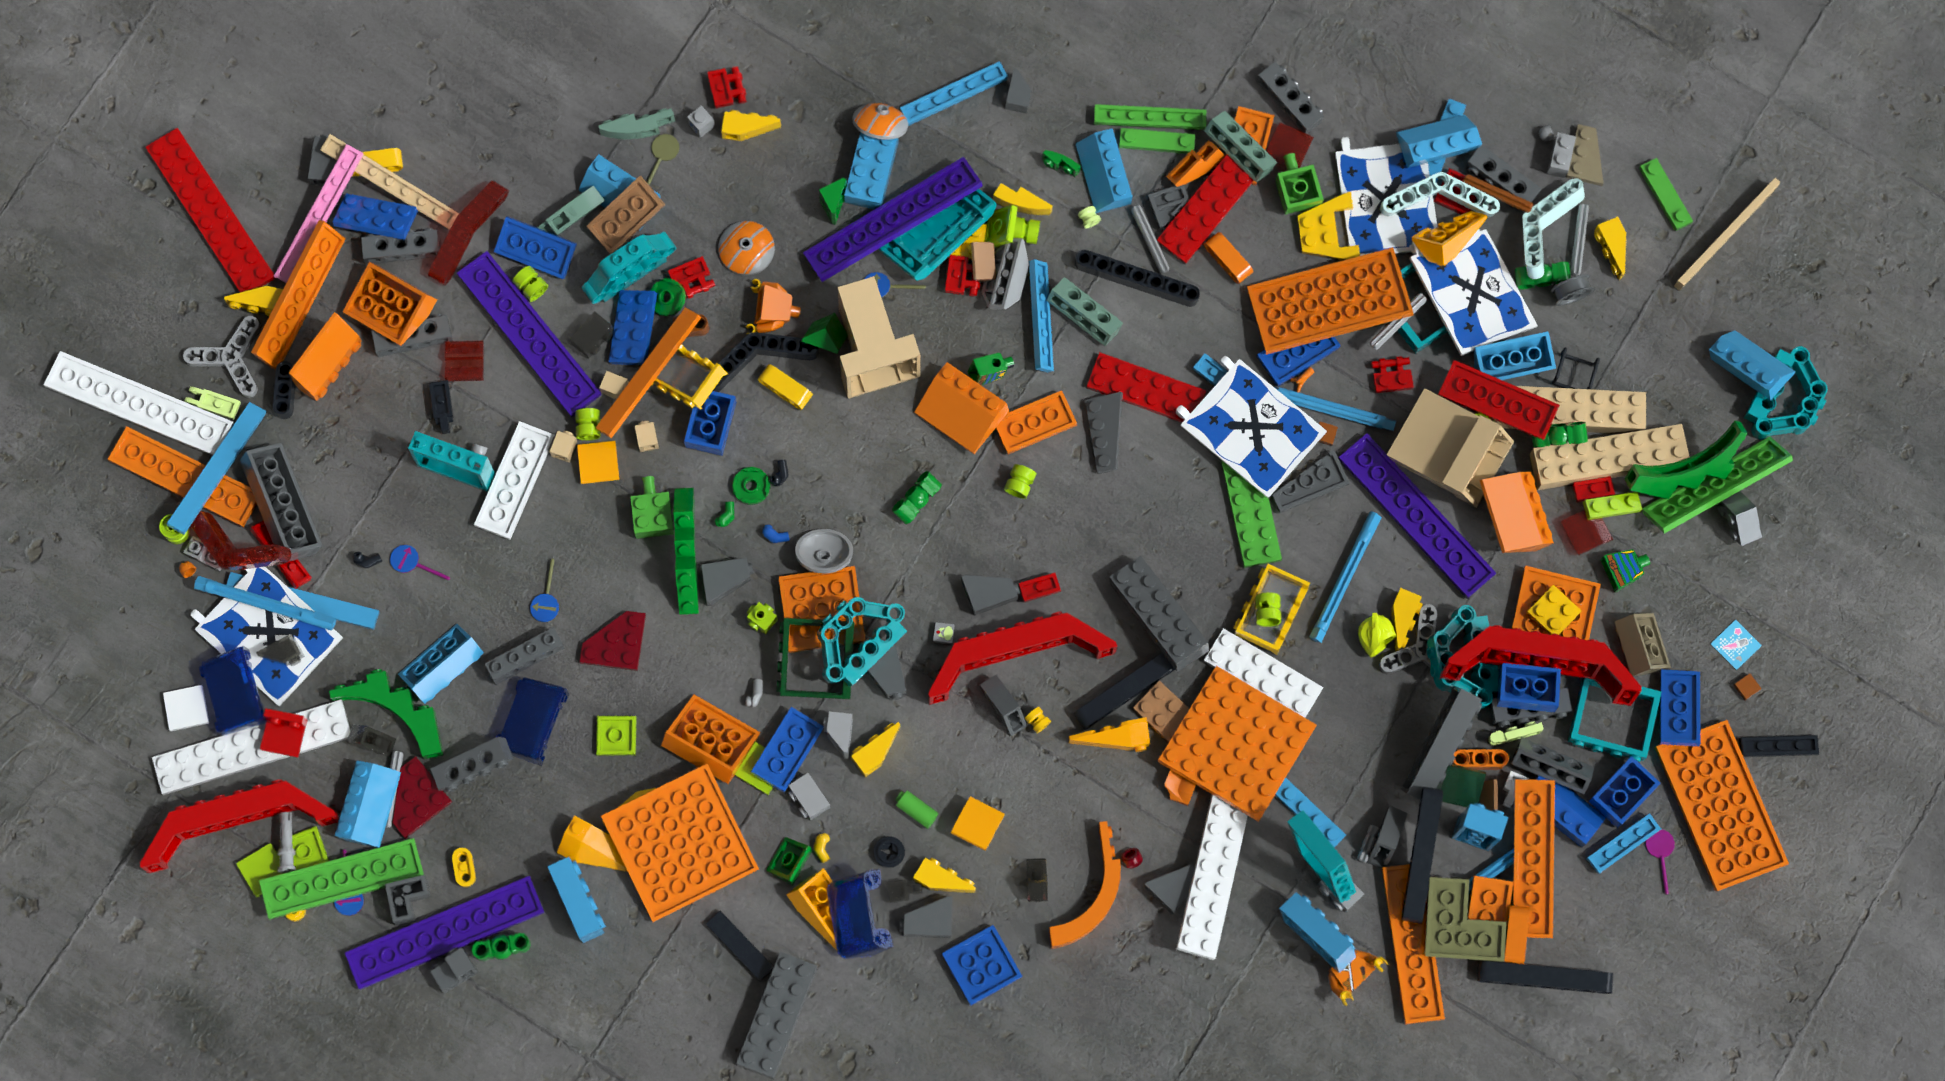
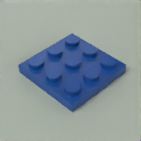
[942,925,1022,1006]

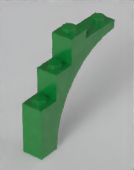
[1624,420,1747,499]
[674,488,699,615]
[329,669,444,759]

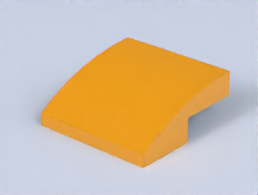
[577,440,620,484]
[951,796,1005,851]

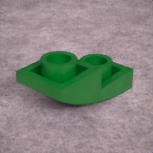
[1042,150,1081,177]

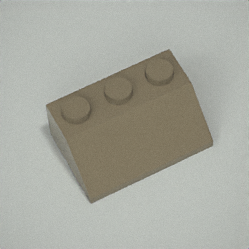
[1615,613,1671,676]

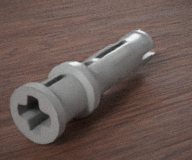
[277,812,296,873]

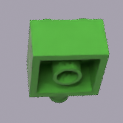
[1275,153,1324,215]
[630,476,674,539]

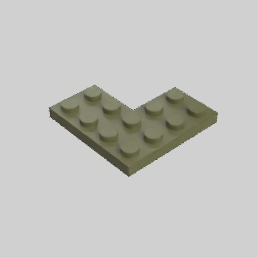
[1424,877,1506,962]

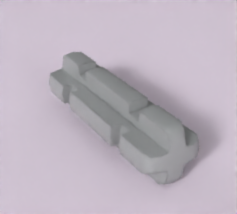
[1357,825,1380,863]

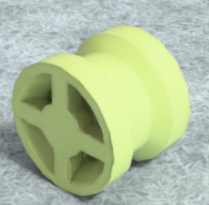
[1078,206,1101,228]

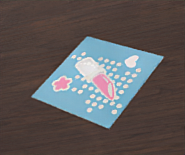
[1711,620,1762,670]

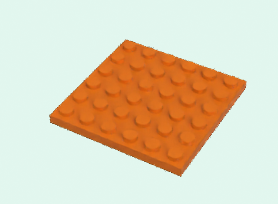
[1158,666,1317,822]
[601,764,759,922]

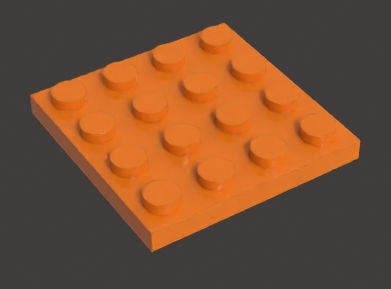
[779,566,866,653]
[1511,566,1601,640]

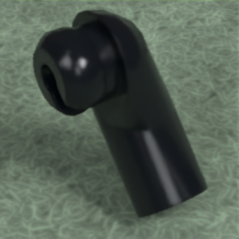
[770,460,789,486]
[353,552,383,568]

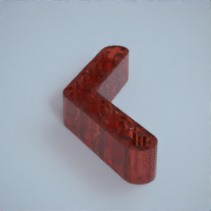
[428,180,509,286]
[191,511,292,571]

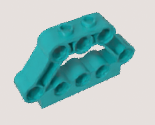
[581,232,677,304]
[1744,346,1828,440]
[817,597,907,686]
[1426,605,1499,709]

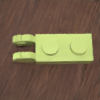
[184,387,241,420]
[1488,721,1544,745]

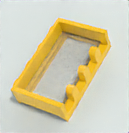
[651,344,728,410]
[1233,564,1310,655]

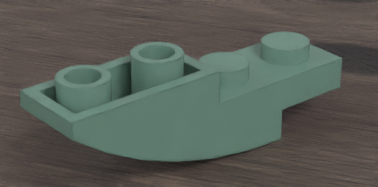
[598,108,675,139]
[537,186,605,236]

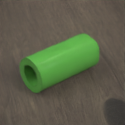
[895,790,939,829]

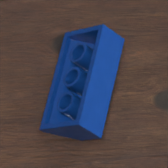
[1535,776,1606,848]

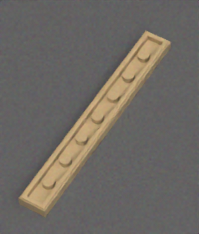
[320,134,459,230]
[1674,178,1780,290]

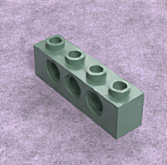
[1204,111,1277,182]
[1047,277,1123,346]

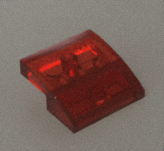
[1266,122,1314,168]
[445,341,484,381]
[1561,510,1613,556]

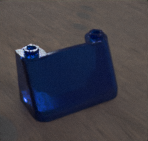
[199,646,267,736]
[497,677,569,766]
[827,869,893,959]

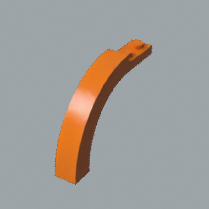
[1049,821,1121,949]

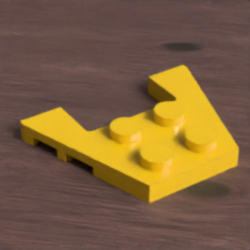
[1297,191,1360,261]

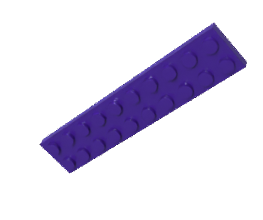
[803,157,983,282]
[457,251,602,418]
[1338,433,1496,599]
[345,876,545,990]

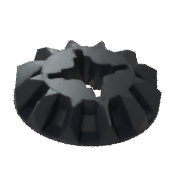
[874,836,905,868]

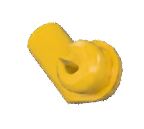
[813,833,830,863]

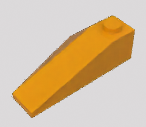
[1412,211,1487,266]
[1068,717,1150,752]
[557,815,628,872]
[786,868,855,955]

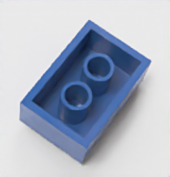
[684,391,737,456]
[1497,663,1561,712]
[1589,756,1660,828]

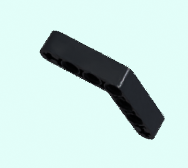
[705,332,819,392]

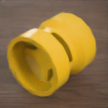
[1024,707,1051,734]

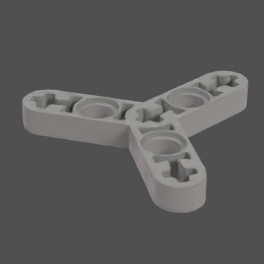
[183,316,260,398]
[1379,604,1464,682]

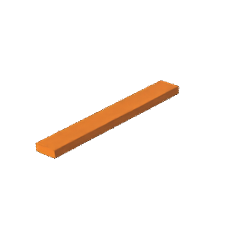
[596,307,701,438]

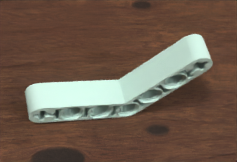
[1380,172,1500,217]
[1523,178,1585,279]

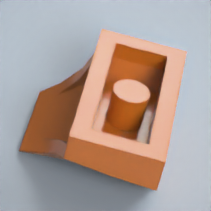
[1164,769,1196,806]

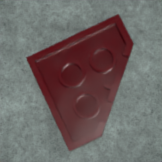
[580,611,646,671]
[393,756,452,839]

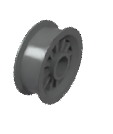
[1551,274,1595,306]

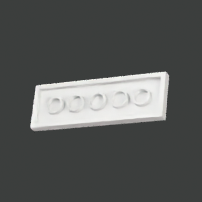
[474,421,555,540]
[1203,628,1323,718]

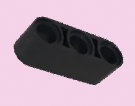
[273,361,296,419]

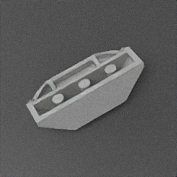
[981,238,1029,310]

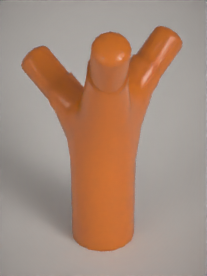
[1290,367,1314,393]

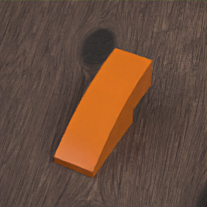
[1166,140,1225,187]

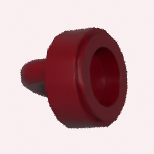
[1121,848,1143,869]

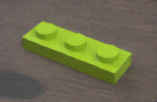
[1583,492,1642,520]

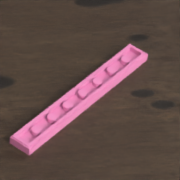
[274,144,364,283]

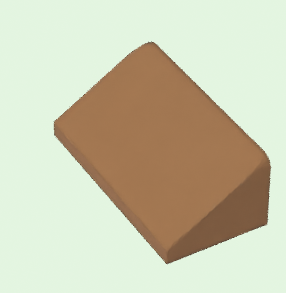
[971,242,996,282]
[1479,779,1498,811]

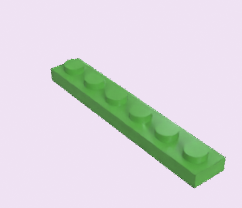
[1094,104,1207,130]

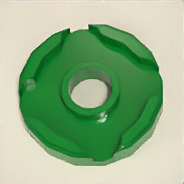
[650,278,686,316]
[732,467,770,505]

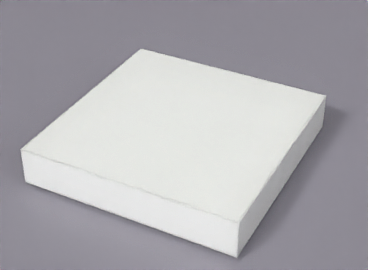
[163,685,209,731]

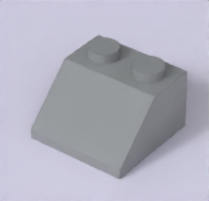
[823,711,853,759]

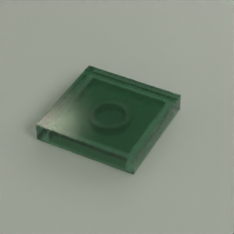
[1441,764,1486,807]

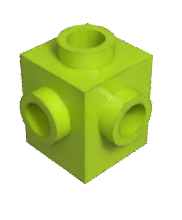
[747,602,778,635]

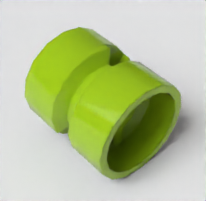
[1013,217,1040,245]
[512,266,548,302]
[575,408,601,441]
[1004,464,1037,499]
[159,514,190,544]
[1255,592,1281,627]

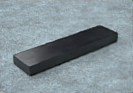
[1739,735,1819,757]
[706,910,774,981]

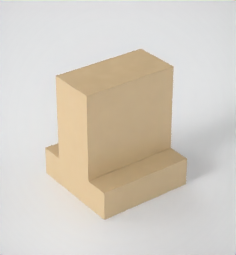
[838,276,920,399]
[1387,388,1514,508]

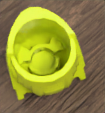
[1358,613,1396,658]

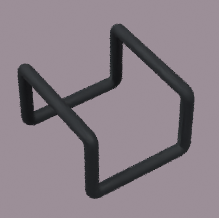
[1552,347,1600,390]

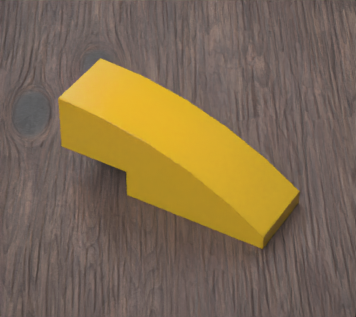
[993,183,1053,215]

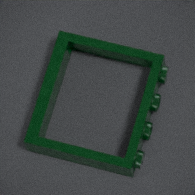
[776,618,854,700]

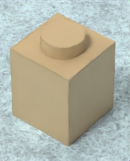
[599,371,629,399]
[635,421,659,452]
[550,431,577,463]

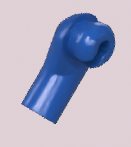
[762,525,790,543]

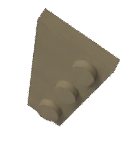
[1566,124,1604,186]

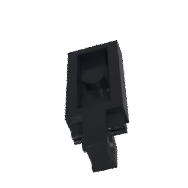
[429,380,454,434]

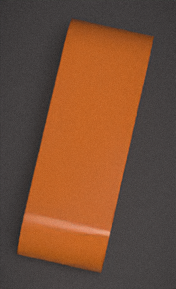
[1204,232,1253,284]
[1451,749,1509,770]
[1504,905,1530,964]

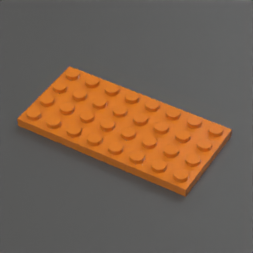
[1247,247,1414,355]
[1655,720,1789,892]

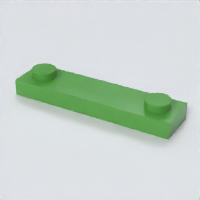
[1119,128,1195,154]
[1639,158,1693,231]

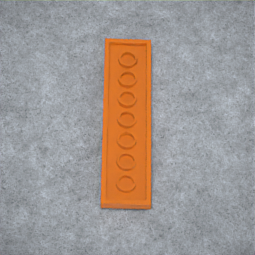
[251,220,345,370]
[108,426,257,528]
[1513,779,1555,938]
[1382,864,1445,1025]

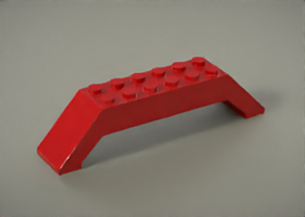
[928,611,1117,705]
[1440,625,1642,706]
[140,779,340,874]

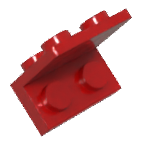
[260,708,308,758]

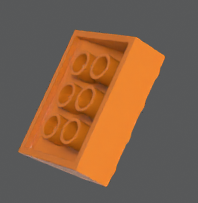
[343,262,438,346]
[289,312,362,401]
[914,362,1009,454]
[1480,472,1554,553]
[661,694,761,784]

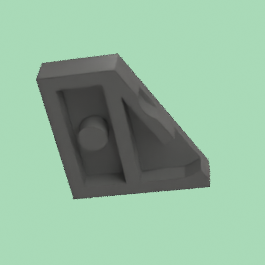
[1148,185,1189,229]

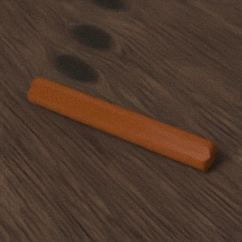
[1463,174,1533,213]

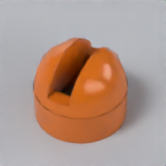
[179,561,196,578]

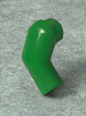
[715,501,735,527]

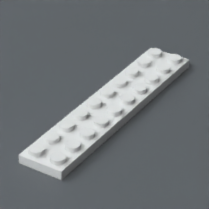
[44,351,234,456]
[152,700,353,795]
[1176,794,1248,960]

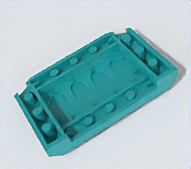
[878,172,997,281]

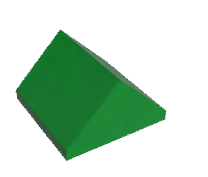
[819,178,847,225]
[802,313,848,354]
[766,837,812,886]

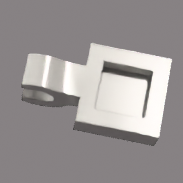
[1503,771,1529,808]

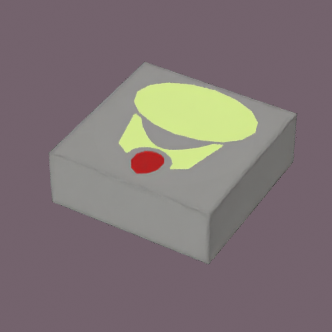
[933,622,955,645]

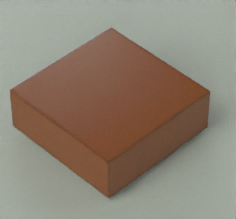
[1318,422,1338,446]
[1734,673,1762,700]

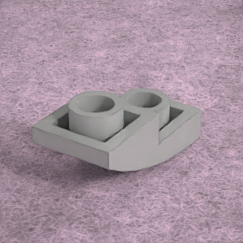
[183,536,229,571]

